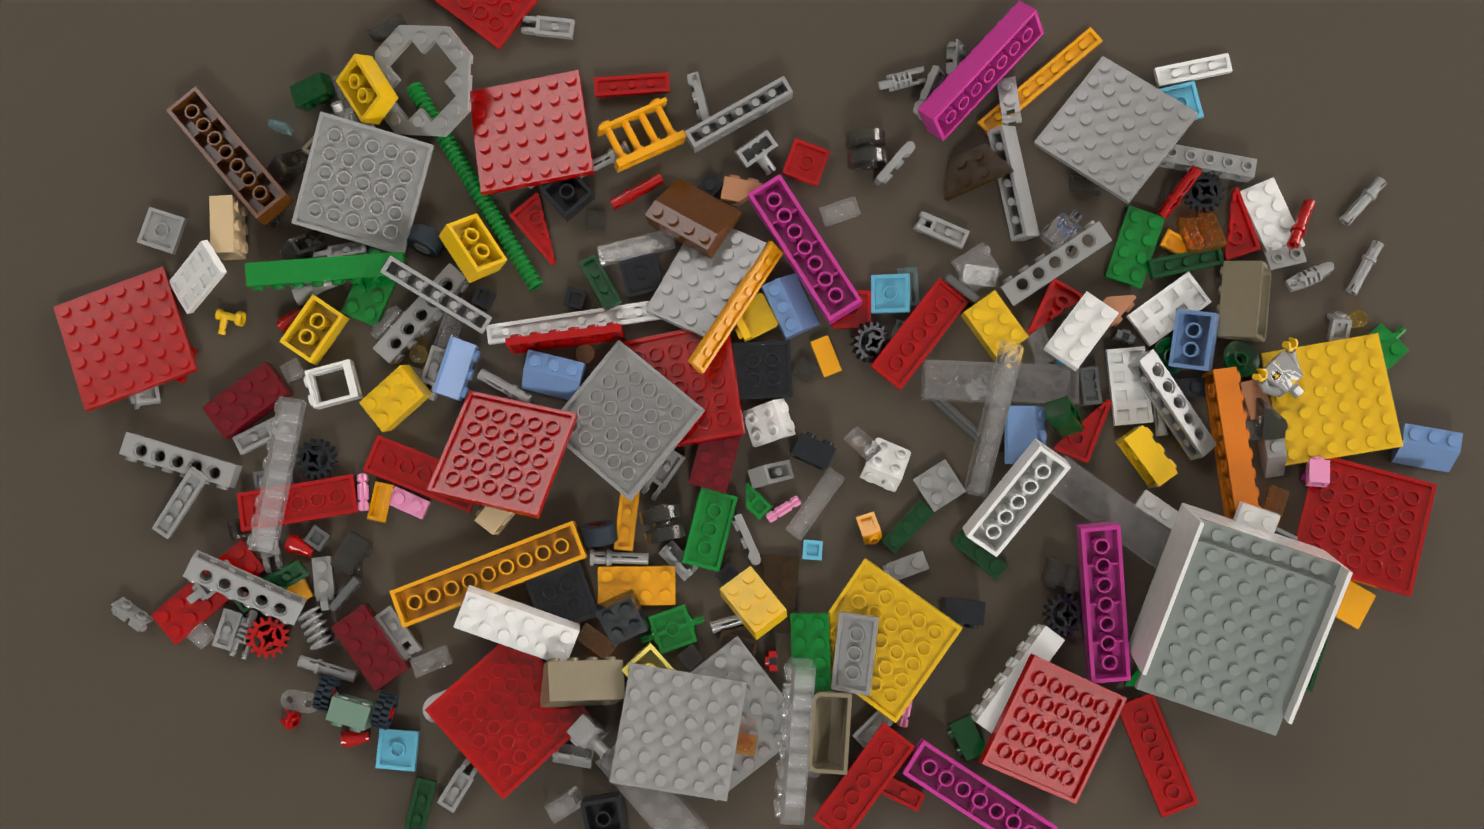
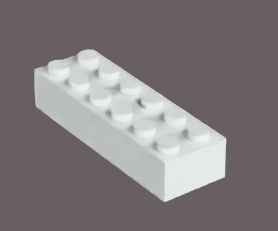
[963,438,1071,557]
[454,585,580,661]
[971,624,1065,734]

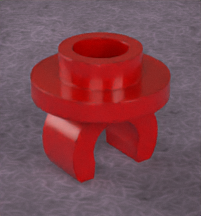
[279,709,301,730]

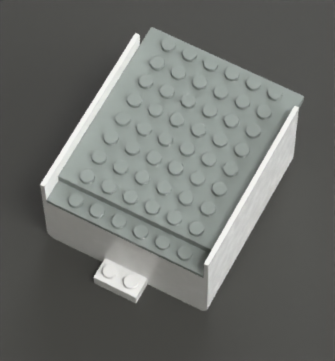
[1129,501,1353,736]

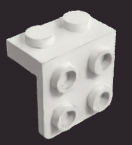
[743,398,796,447]
[860,438,911,492]

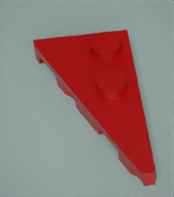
[1224,187,1261,261]
[509,192,556,266]
[1026,278,1084,335]
[1052,400,1112,463]

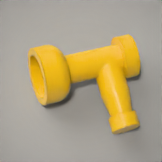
[215,308,246,335]

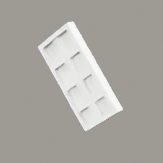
[1240,177,1305,253]
[169,240,227,314]
[1126,271,1211,347]
[1043,291,1119,372]
[1105,346,1153,426]

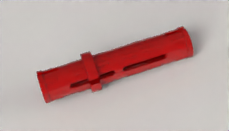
[1157,165,1203,219]
[609,173,664,211]
[1286,199,1316,249]

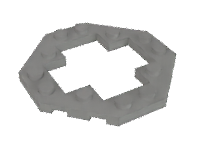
[375,25,473,137]

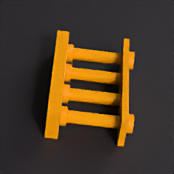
[597,97,687,173]

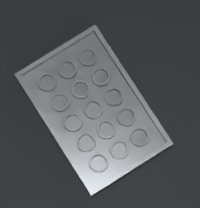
[645,228,767,338]

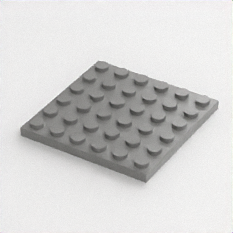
[1034,56,1198,204]
[291,111,435,254]
[561,340,705,501]
[690,636,808,801]
[609,662,747,801]

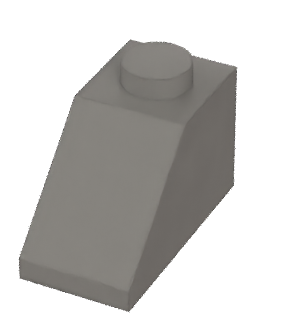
[1257,436,1287,479]
[748,460,794,489]

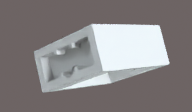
[303,359,363,410]

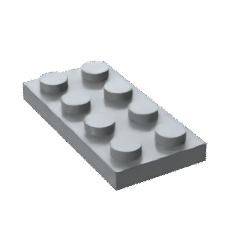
[831,611,879,696]

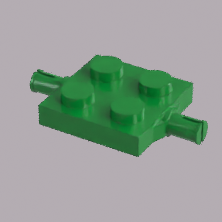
[1368,323,1409,370]
[640,604,705,654]

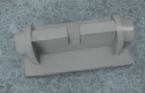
[946,39,966,77]
[1264,244,1307,270]
[659,540,698,581]
[111,597,154,633]
[552,744,594,769]

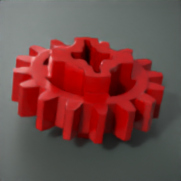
[245,616,290,659]

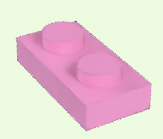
[390,486,431,519]

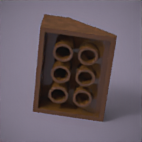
[645,179,743,259]

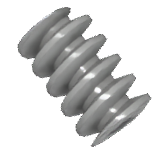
[297,606,335,650]

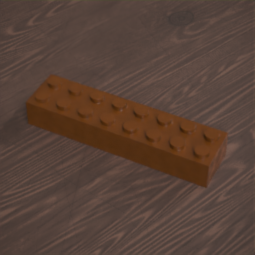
[166,86,295,226]

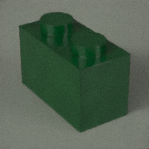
[289,72,337,111]
[1044,396,1084,437]
[946,713,986,761]

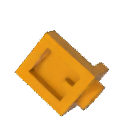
[856,511,883,545]

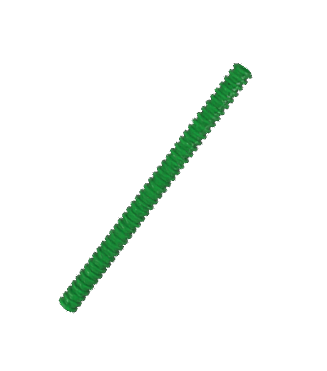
[406,82,543,291]

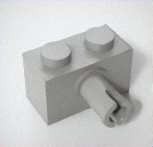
[734,130,778,176]
[567,714,611,759]

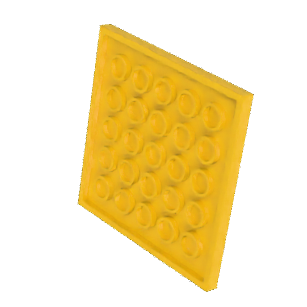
[1260,333,1403,466]
[829,558,963,723]

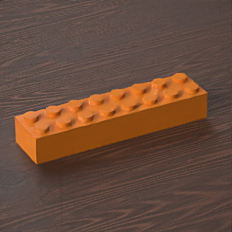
[1202,367,1261,519]

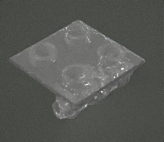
[951,242,1003,292]

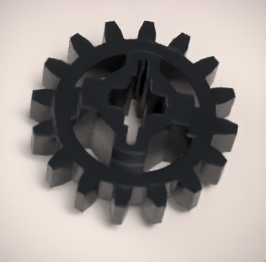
[1183,172,1225,214]
[850,321,890,363]
[296,438,339,480]
[1042,593,1083,636]

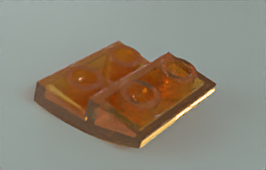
[1175,213,1228,253]

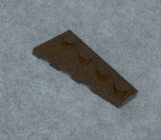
[761,554,799,635]

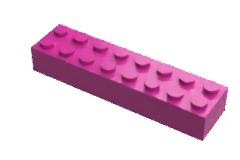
[917,1,1044,141]
[748,174,862,325]
[1076,521,1131,683]
[900,738,1058,829]

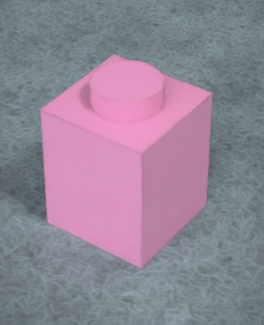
[1305,457,1330,487]

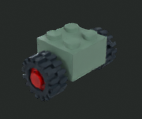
[312,674,399,733]

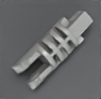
[877,66,926,92]
[1285,261,1334,292]
[229,609,259,660]

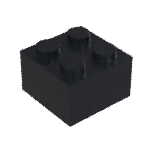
[540,177,596,223]
[790,431,837,471]
[595,589,649,646]
[940,597,986,629]
[580,790,630,829]

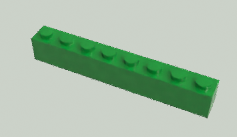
[245,252,406,291]

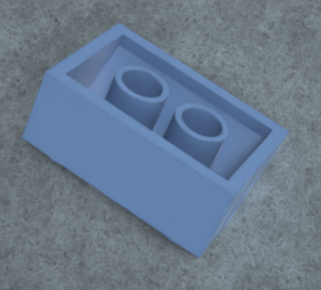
[761,273,820,340]
[1168,309,1220,371]
[432,336,480,402]
[521,349,587,400]
[1004,406,1047,465]
[1390,423,1463,473]

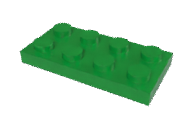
[1104,205,1165,290]
[341,246,408,328]
[681,487,738,572]
[790,612,832,692]

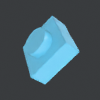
[802,540,823,560]

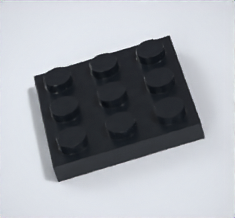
[733,340,793,400]
[525,561,597,623]

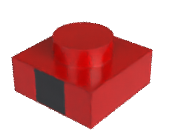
[765,650,777,671]

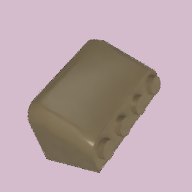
[1217,261,1271,342]
[540,657,625,708]
[807,690,852,775]

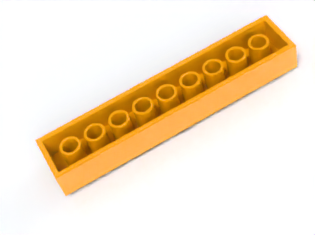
[389,521,588,628]

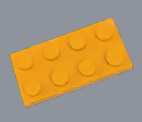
[598,566,676,605]

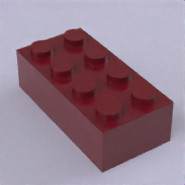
[202,362,294,440]
[689,418,746,494]
[331,603,412,691]

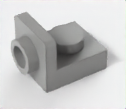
[1326,311,1353,341]
[129,386,161,410]

